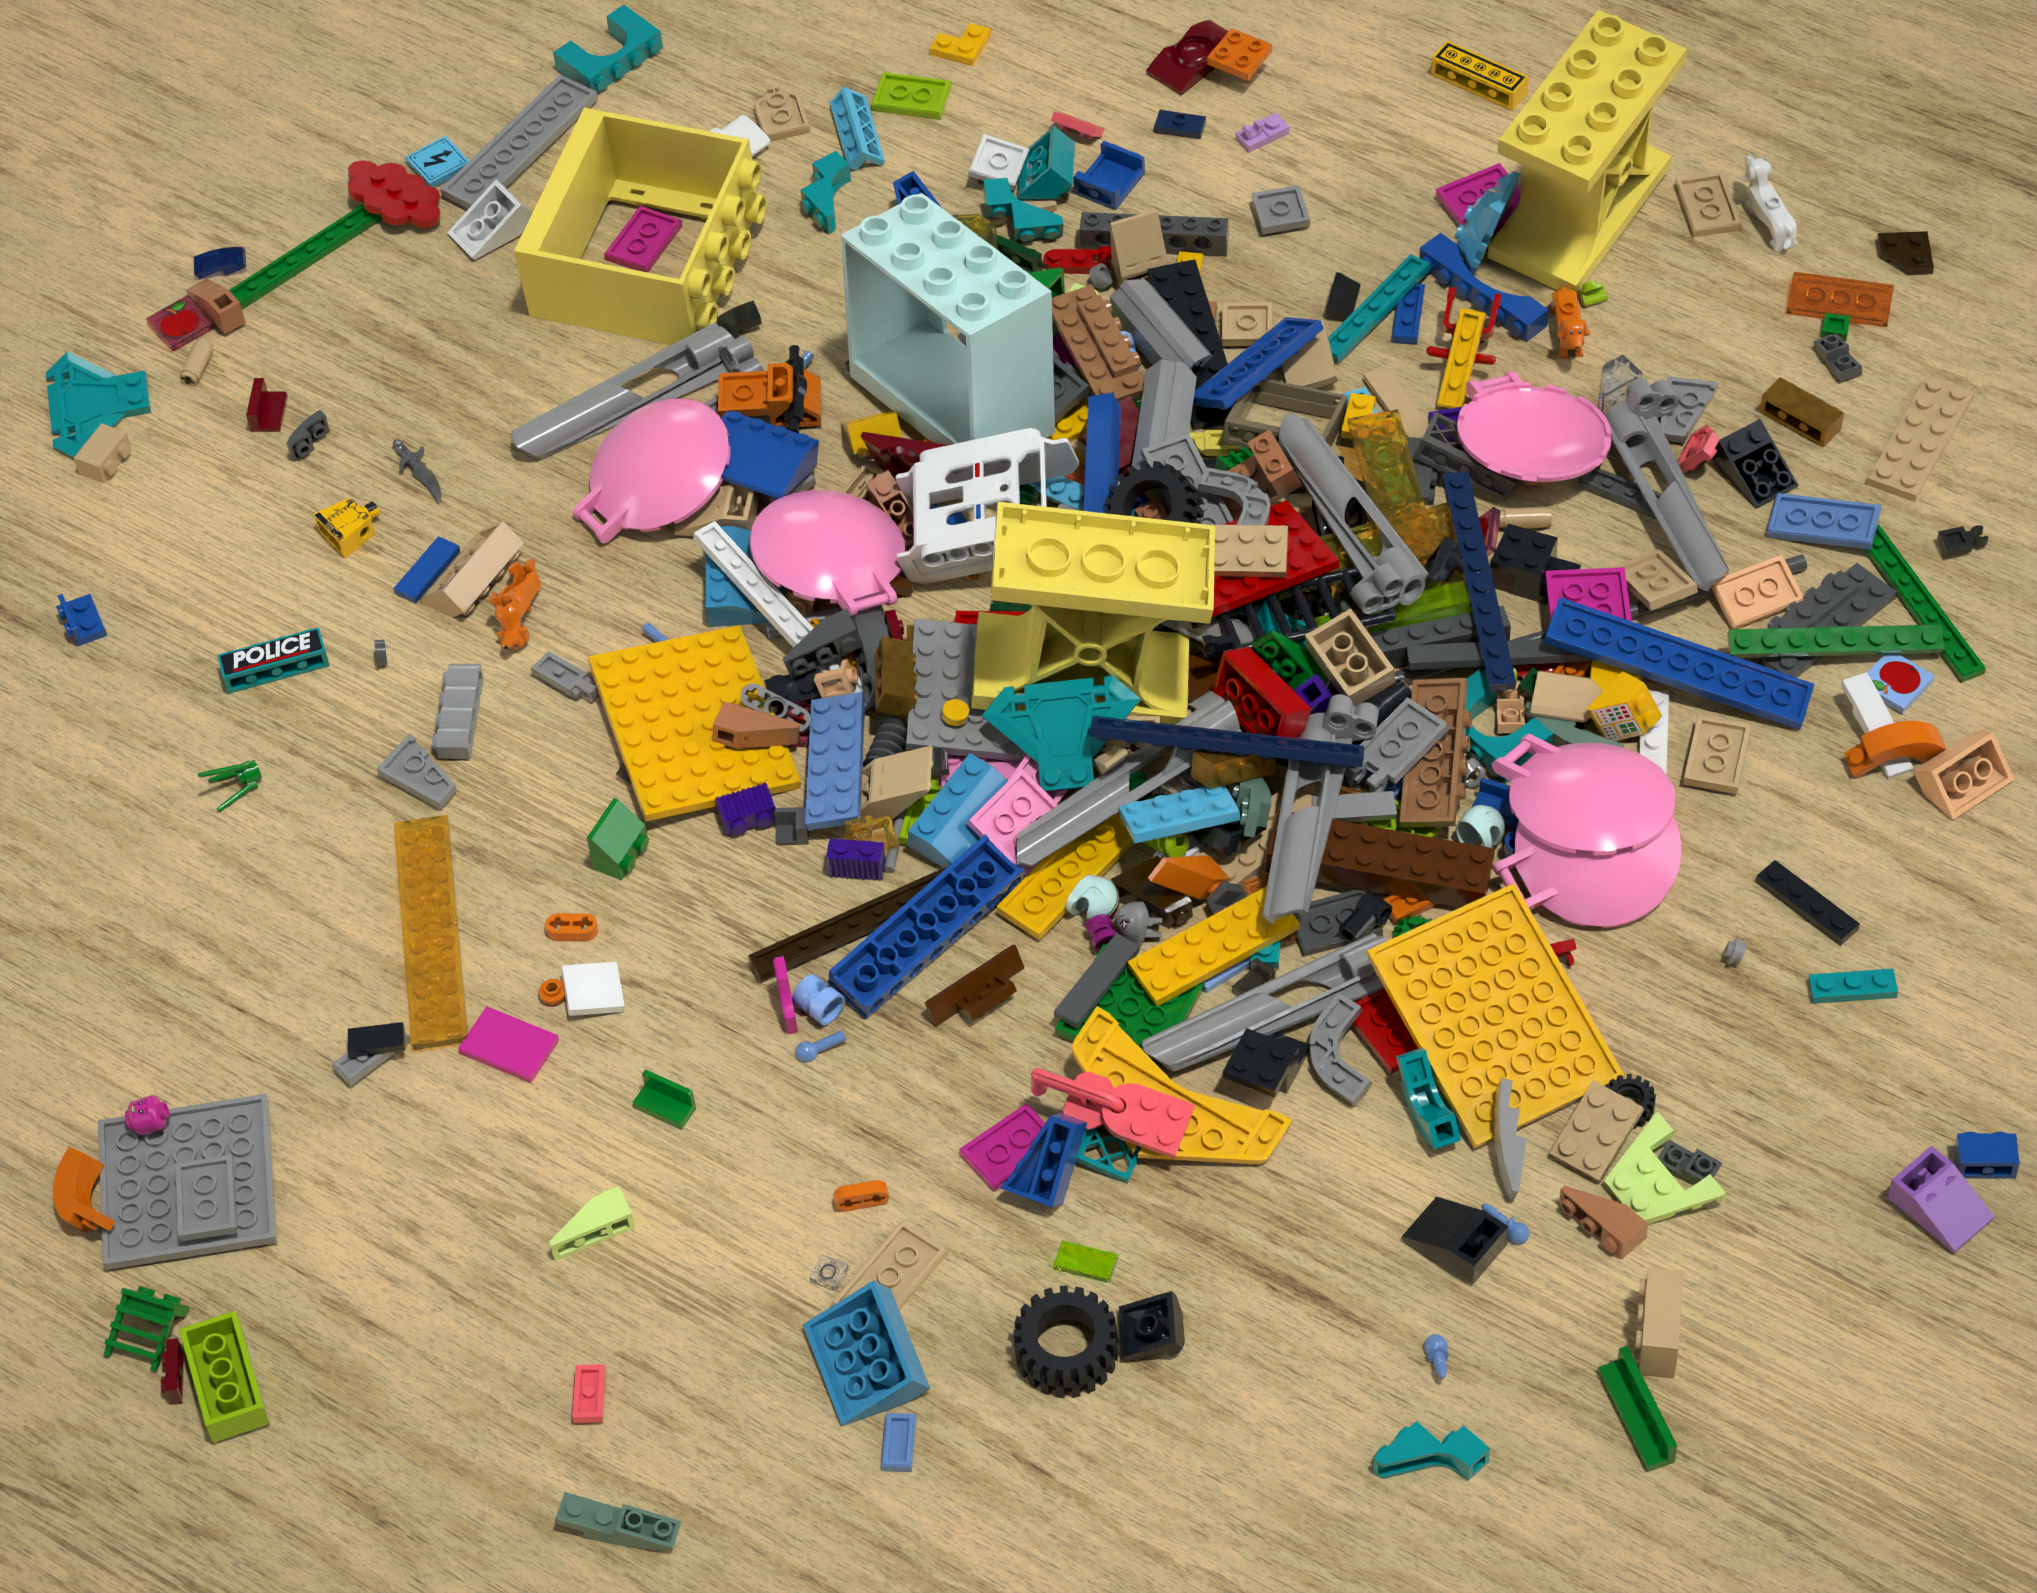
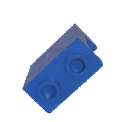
[1073,141,1145,211]

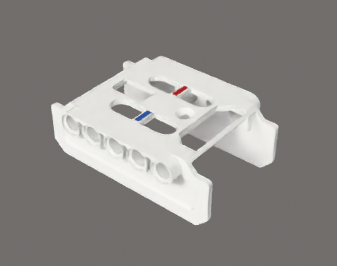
[896,428,1079,585]

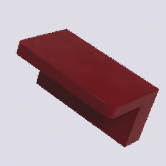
[246,378,288,432]

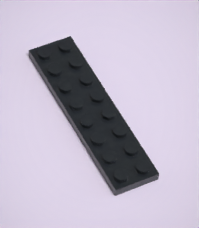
[1147,259,1236,430]

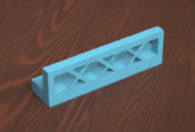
[829,87,885,171]

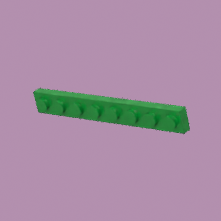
[1727,624,1944,658]

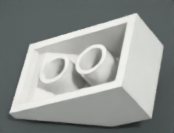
[447,180,532,260]

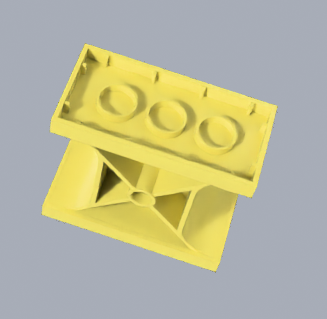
[1488,10,1687,294]
[971,502,1215,725]

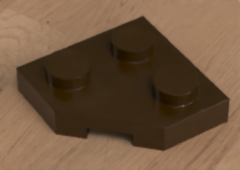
[1877,231,1934,275]

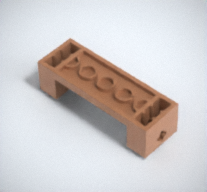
[1135,429,1303,520]

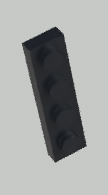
[1756,860,1860,946]

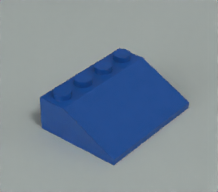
[721,410,819,499]

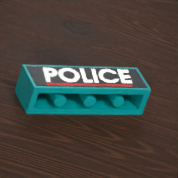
[217,627,330,694]

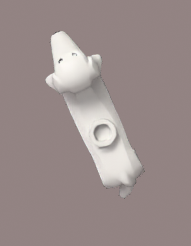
[1742,155,1798,253]

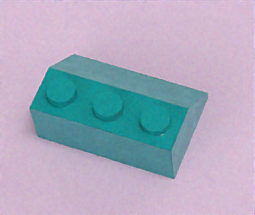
[1018,126,1075,199]

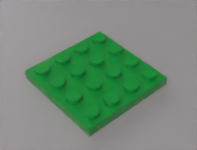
[1055,944,1205,1068]

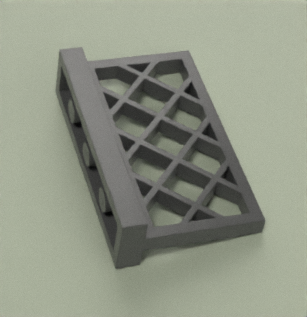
[1413,412,1518,502]

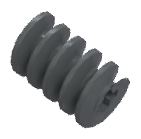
[863,717,907,767]

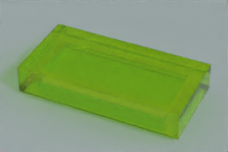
[1053,1240,1118,1283]

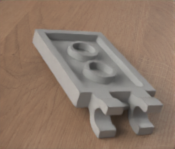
[1347,697,1449,793]

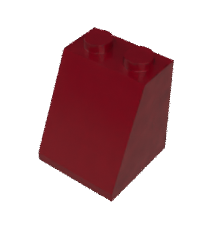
[1078,396,1140,477]

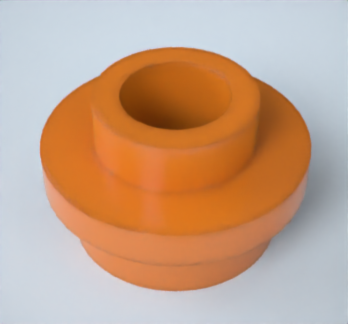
[539,979,565,1006]

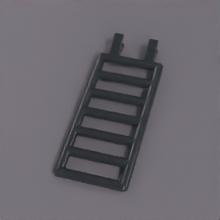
[1190,567,1397,658]

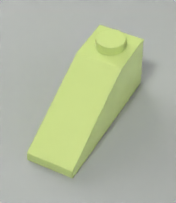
[549,1187,635,1261]

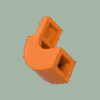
[1844,721,1946,778]
[53,1146,115,1233]

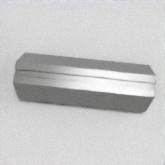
[1110,279,1212,371]
[1132,359,1197,470]

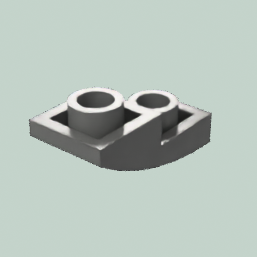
[1814,333,1862,382]
[286,410,330,462]
[1658,1140,1722,1184]

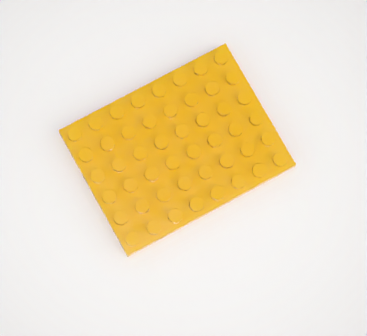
[588,625,801,822]
[1366,883,1625,1149]

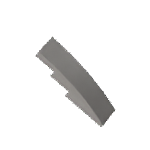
[1494,1078,1527,1201]

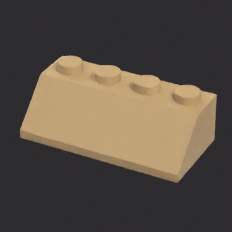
[420,521,524,617]

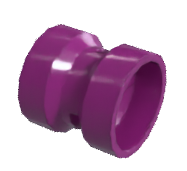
[1085,914,1118,952]

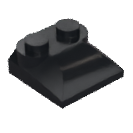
[1414,536,1464,603]
[1193,810,1267,856]
[1119,1291,1185,1360]

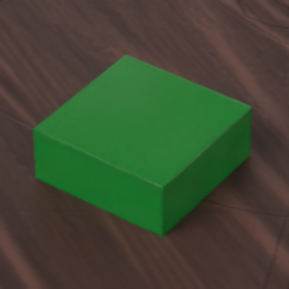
[1821,313,1850,341]

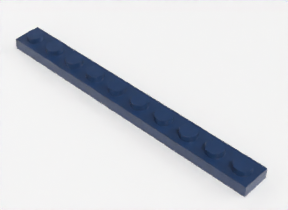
[1442,472,1516,692]
[1090,716,1364,768]

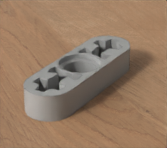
[741,683,812,734]

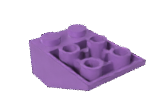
[1888,1146,1994,1253]

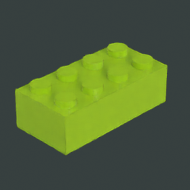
[179,1310,270,1443]

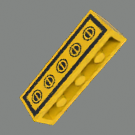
[1431,41,1529,111]

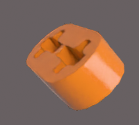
[545,913,598,941]
[833,1180,889,1211]

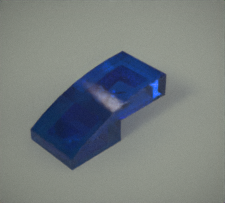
[194,247,246,280]

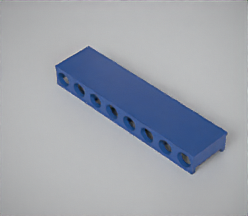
[828,834,1024,1019]

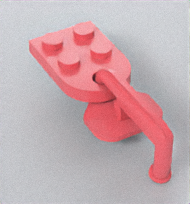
[1031,1068,1195,1159]

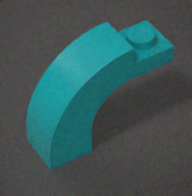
[1396,1047,1461,1149]

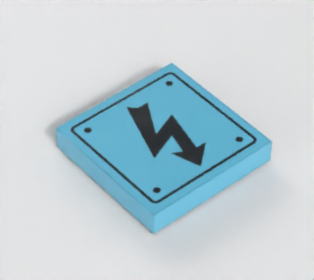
[405,135,469,188]

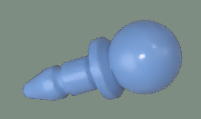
[1481,1204,1530,1245]
[1424,1334,1449,1378]

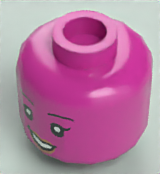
[125,1095,170,1136]

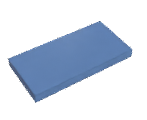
[1767,493,1881,550]

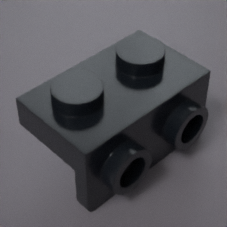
[764,668,822,712]

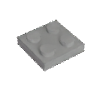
[1252,185,1310,235]

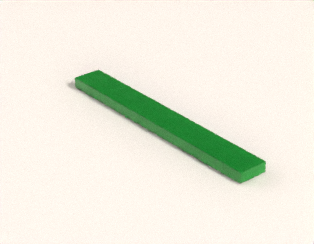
[229,203,383,310]
[1863,524,1986,683]

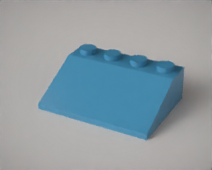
[706,526,787,627]
[908,753,1008,868]
[803,1280,930,1426]

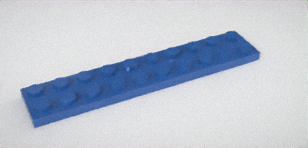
[1544,597,1815,730]

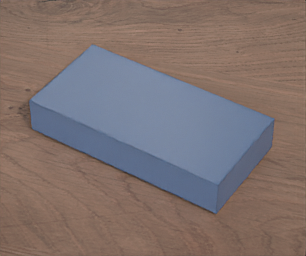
[881,1413,917,1472]

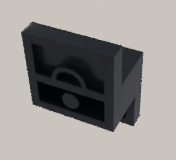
[1490,523,1581,605]
[1223,1028,1310,1097]

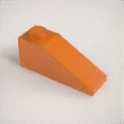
[1148,856,1230,899]

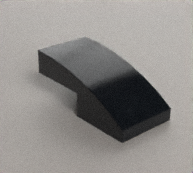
[716,300,762,338]

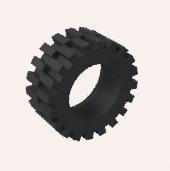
[1104,461,1204,524]
[1013,1285,1119,1398]

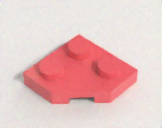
[1677,424,1720,474]

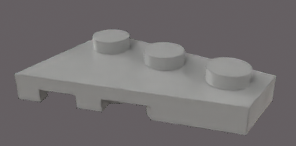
[1660,377,1718,443]
[377,733,457,809]

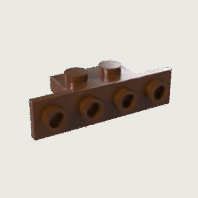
[924,944,1025,1026]

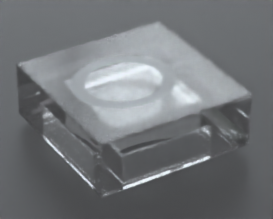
[809,1254,849,1292]

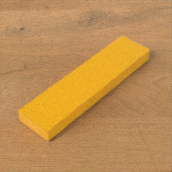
[1437,308,1486,409]

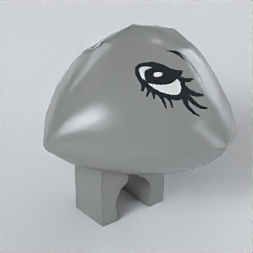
[1116,901,1162,946]

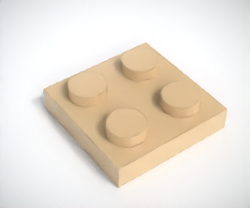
[1222,302,1272,346]

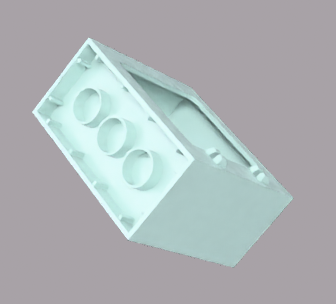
[841,193,1055,445]

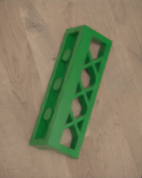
[1598,1346,1677,1472]

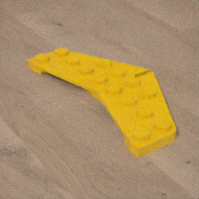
[1072,1006,1292,1164]

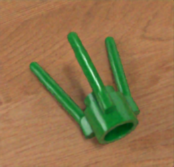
[198,760,262,812]

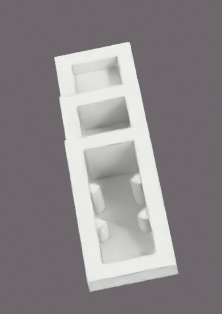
[1841,672,1913,779]

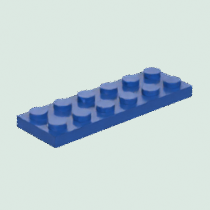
[1193,317,1324,410]

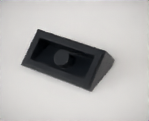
[1327,272,1361,322]

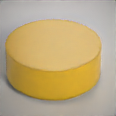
[942,699,969,726]

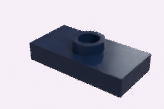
[1154,110,1206,139]

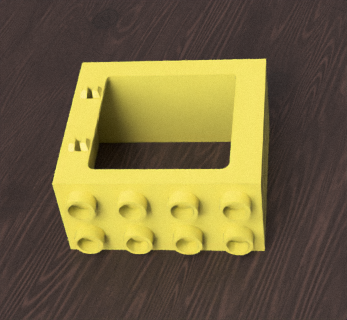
[514,108,767,345]

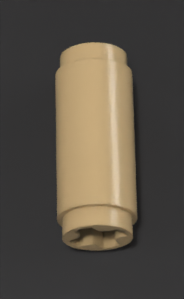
[180,338,213,386]
[1498,507,1552,529]

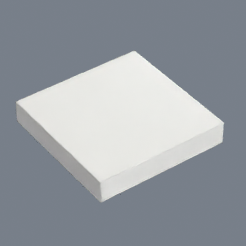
[968,134,1029,191]
[561,962,625,1016]

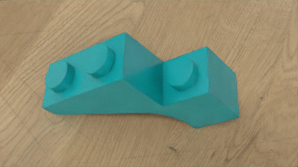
[800,151,851,234]
[983,178,1064,242]
[1374,1421,1490,1481]

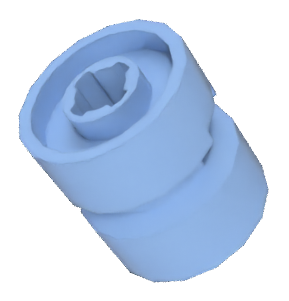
[792,974,845,1025]

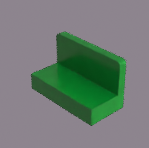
[632,1070,696,1130]

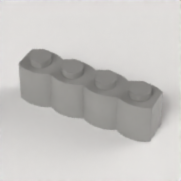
[432,664,483,759]

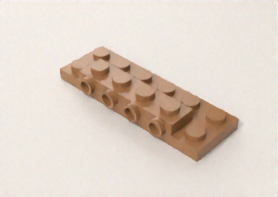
[1052,285,1144,402]
[1399,678,1472,827]

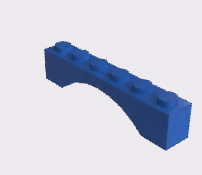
[1419,232,1549,342]

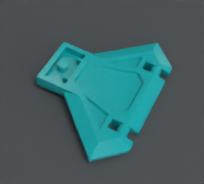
[46,351,151,458]
[982,676,1141,792]

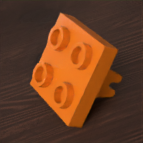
[1207,28,1272,82]

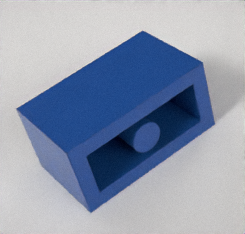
[1954,1132,2020,1179]

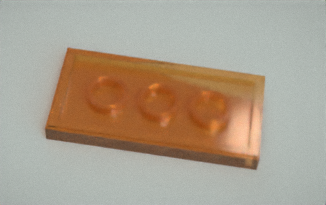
[1786,272,1894,327]

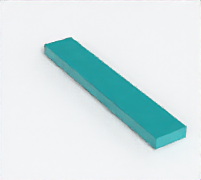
[1328,254,1431,363]

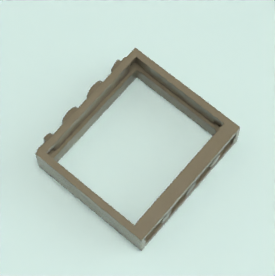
[1223,379,1348,449]

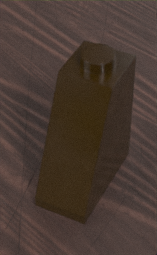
[1111,856,1193,929]

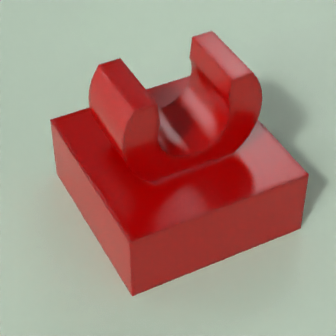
[1550,939,1577,966]

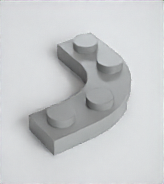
[1199,467,1270,525]
[1310,992,1372,1106]

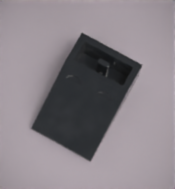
[1713,419,1799,508]
[1402,1196,1509,1284]

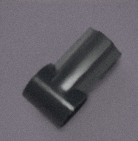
[1339,891,1393,943]

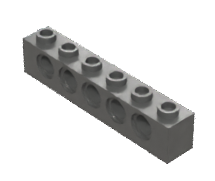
[1079,212,1229,257]

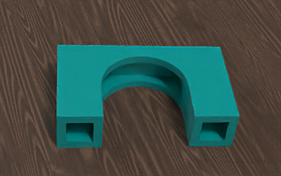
[553,4,663,93]
[1466,670,1554,784]

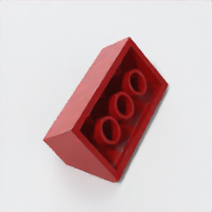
[1212,646,1311,738]

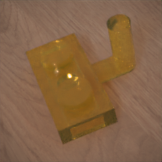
[842,815,900,848]

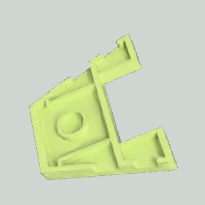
[1604,1112,1727,1224]

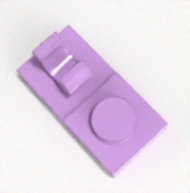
[1236,113,1289,152]

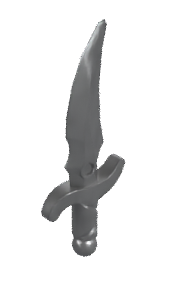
[392,439,441,503]

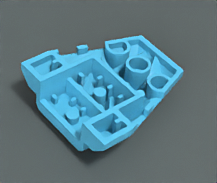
[1454,171,1520,276]

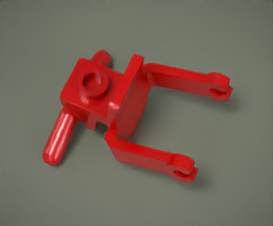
[1426,287,1502,365]

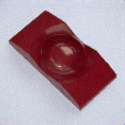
[1146,20,1229,96]
[860,432,948,478]

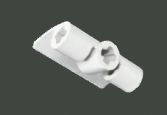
[709,115,771,157]

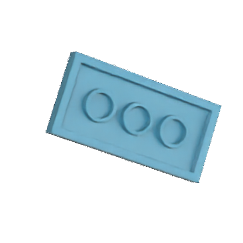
[1119,785,1240,844]

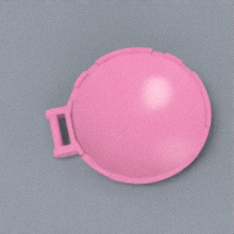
[1457,371,1612,482]
[572,398,731,543]
[750,490,905,617]
[1492,734,1676,855]
[1492,817,1682,928]

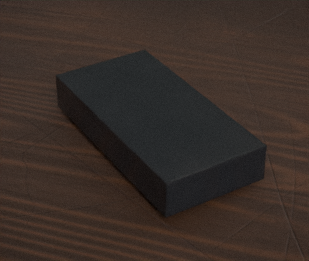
[347,1022,405,1057]

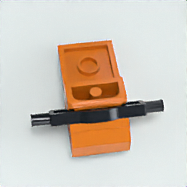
[718,345,822,433]

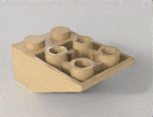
[1110,209,1168,288]
[674,481,759,536]
[861,746,933,827]

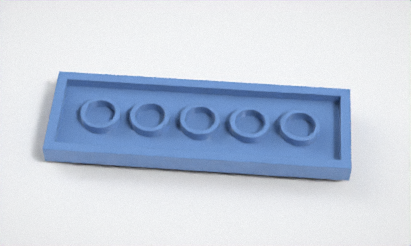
[805,692,865,831]

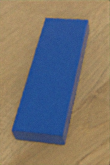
[1392,284,1425,345]
[393,536,460,603]

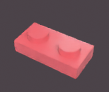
[1051,111,1105,140]
[572,1364,606,1423]

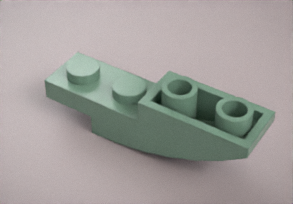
[1525,702,1624,748]
[1231,777,1271,838]
[555,1492,681,1550]

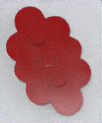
[348,160,441,228]

